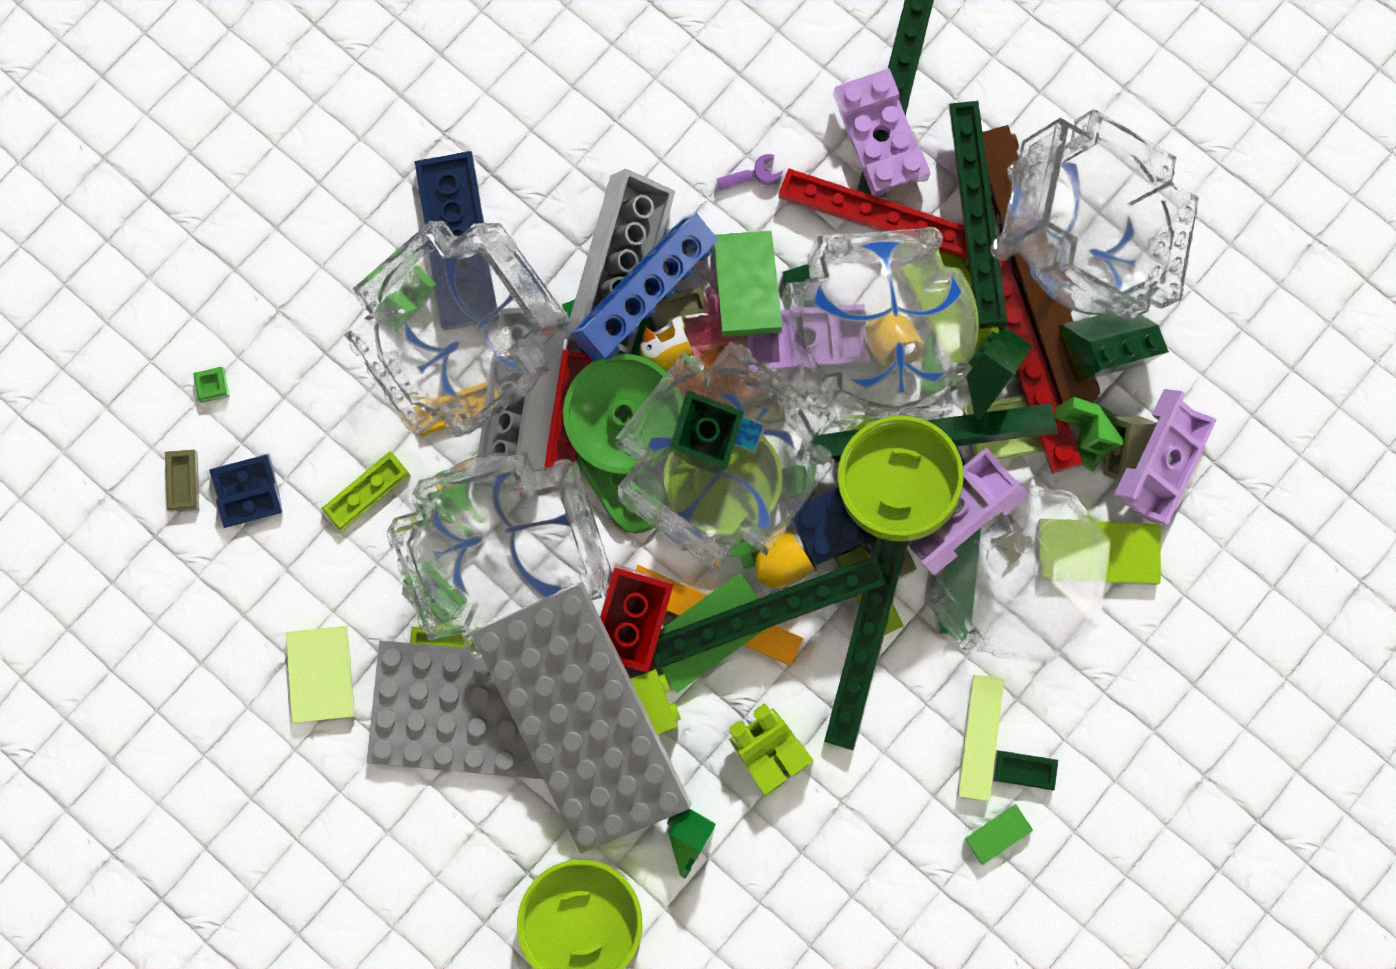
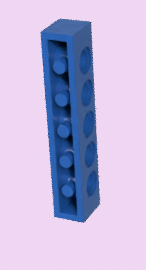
[570,212,718,361]

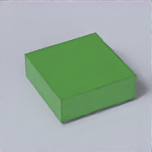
[193,366,230,403]

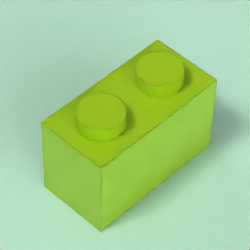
[631,669,681,736]

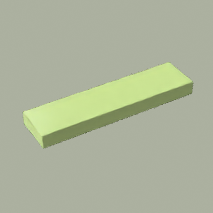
[958,674,1005,801]

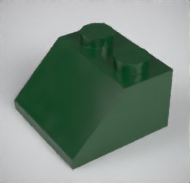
[669,390,744,474]

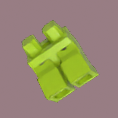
[728,704,814,797]

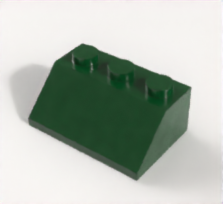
[1058,308,1169,382]
[966,326,1033,421]

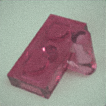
[685,287,747,346]

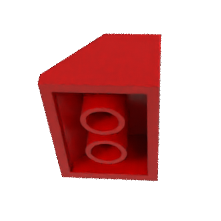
[600,564,674,673]

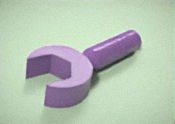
[716,154,783,189]

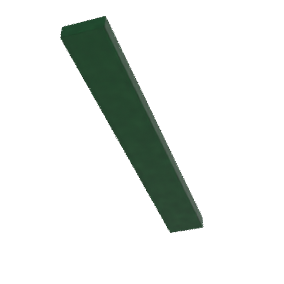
[857,0,934,198]
[949,100,1007,329]
[809,403,1057,466]
[824,537,909,751]
[652,555,887,669]

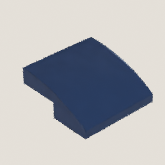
[209,453,283,528]

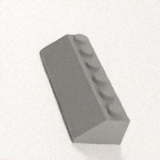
[564,168,676,354]
[473,305,568,488]

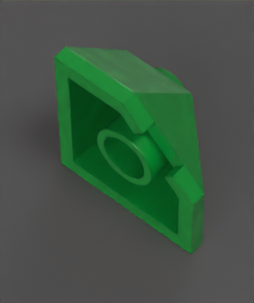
[666,808,716,879]

